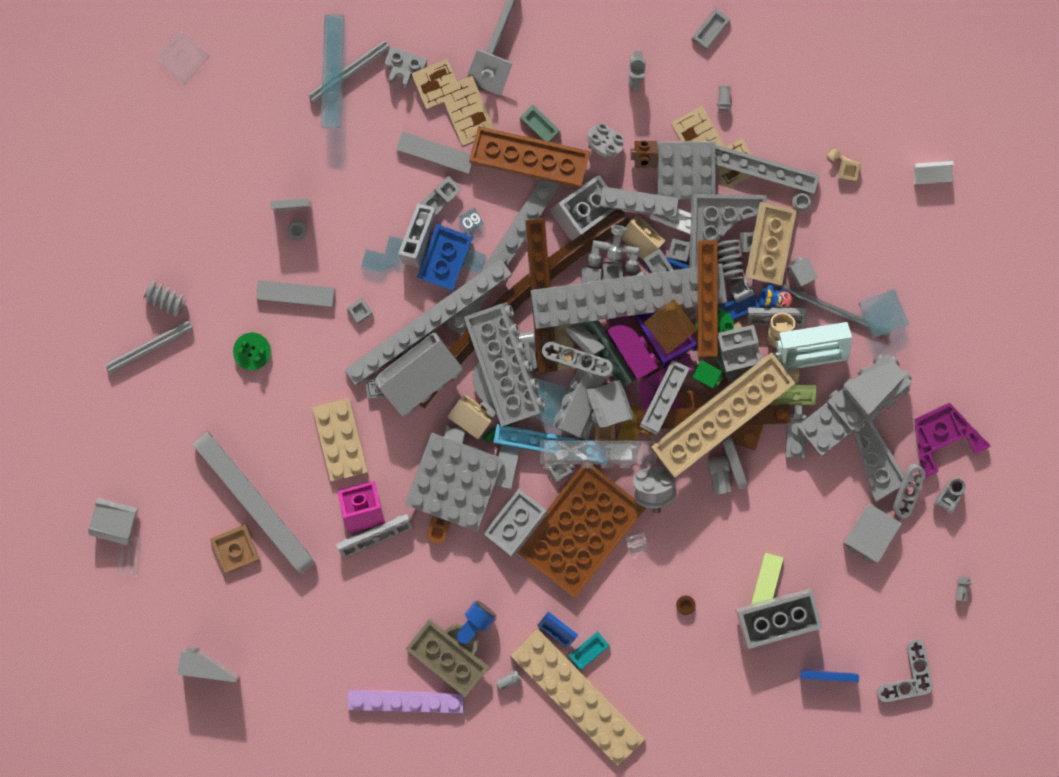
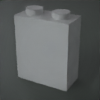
[843,503,902,564]

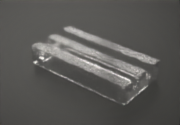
[118,537,141,576]

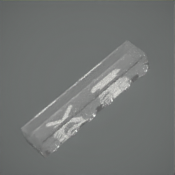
[539,440,656,468]

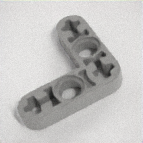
[877,639,933,702]

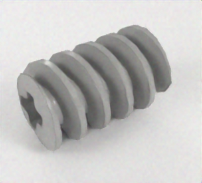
[717,240,744,280]
[143,280,187,318]

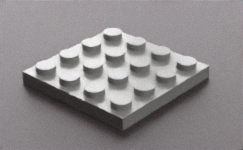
[405,433,504,531]

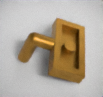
[616,405,655,445]

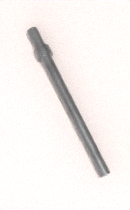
[781,284,889,336]

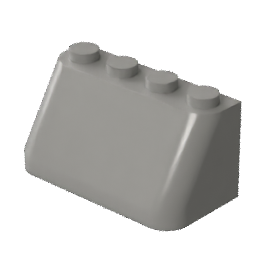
[375,333,463,417]

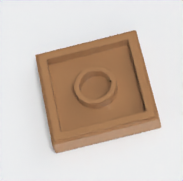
[210,524,260,574]

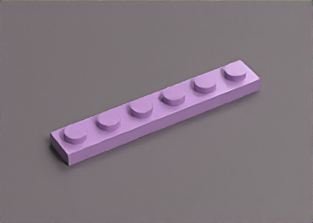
[348,690,464,713]

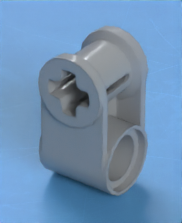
[933,477,966,515]

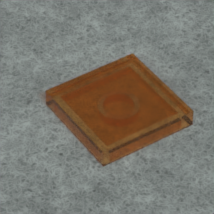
[644,299,697,354]

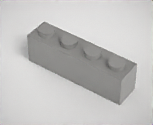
[553,358,609,438]

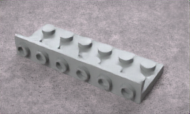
[464,302,545,426]

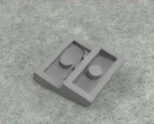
[717,325,762,373]

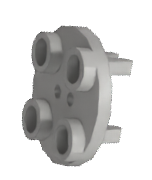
[587,123,624,160]

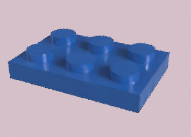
[417,224,473,291]

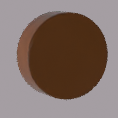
[676,595,696,615]

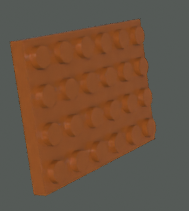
[517,461,646,598]

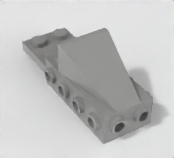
[797,353,912,457]

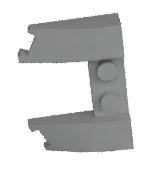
[444,425,520,489]

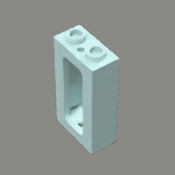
[775,322,852,370]

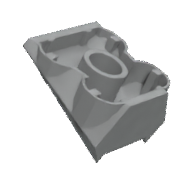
[586,380,634,427]
[88,498,138,545]

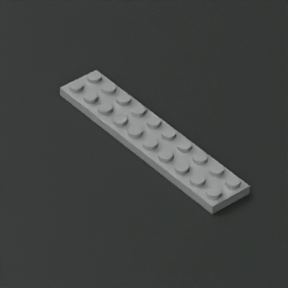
[531,264,727,329]

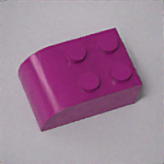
[606,325,658,381]

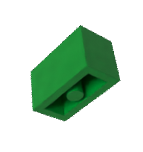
[691,360,723,389]

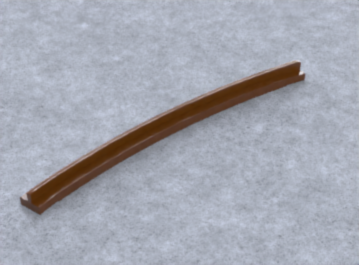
[419,210,629,409]

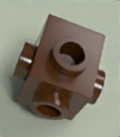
[630,140,658,168]

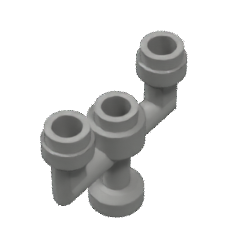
[588,225,640,273]

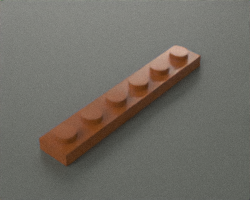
[697,240,717,357]

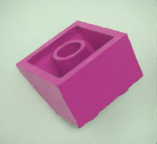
[338,481,385,533]

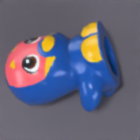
[759,284,792,308]

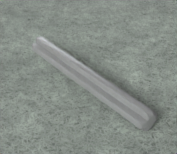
[308,41,390,103]
[106,321,193,373]

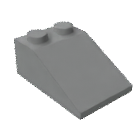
[550,175,616,241]
[178,646,240,682]

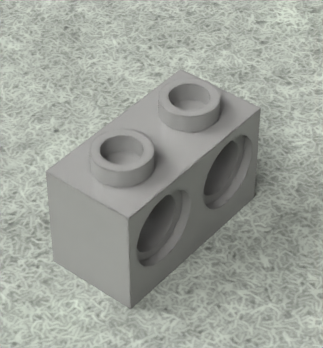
[787,256,818,288]

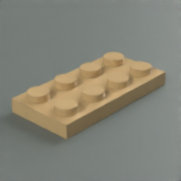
[745,202,797,286]
[312,398,368,482]

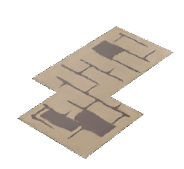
[412,59,495,146]
[671,105,752,189]

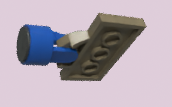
[406,601,497,697]

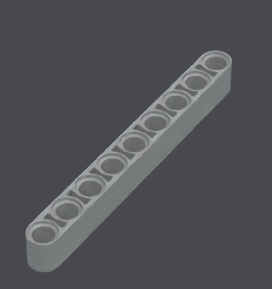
[193,431,316,575]

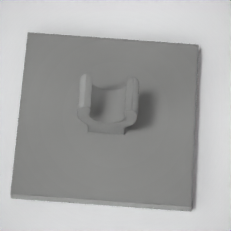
[467,49,513,96]

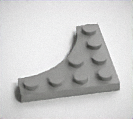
[689,194,767,268]

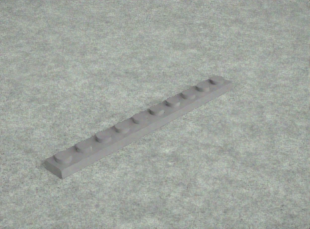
[446,180,561,335]
[345,259,513,386]

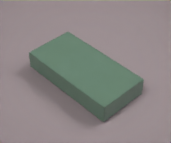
[520,105,560,142]

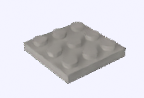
[658,141,715,199]

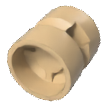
[767,313,795,348]

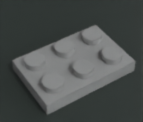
[483,489,549,557]

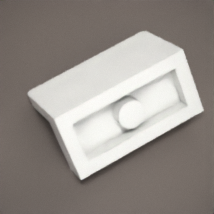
[913,161,954,185]

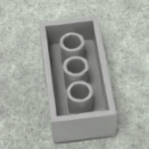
[735,588,822,649]

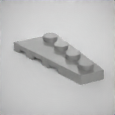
[854,419,904,502]

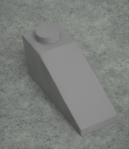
[398,203,436,268]

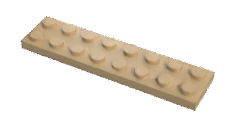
[651,353,795,478]
[510,629,645,766]

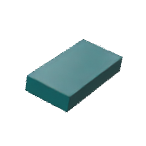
[568,631,610,670]

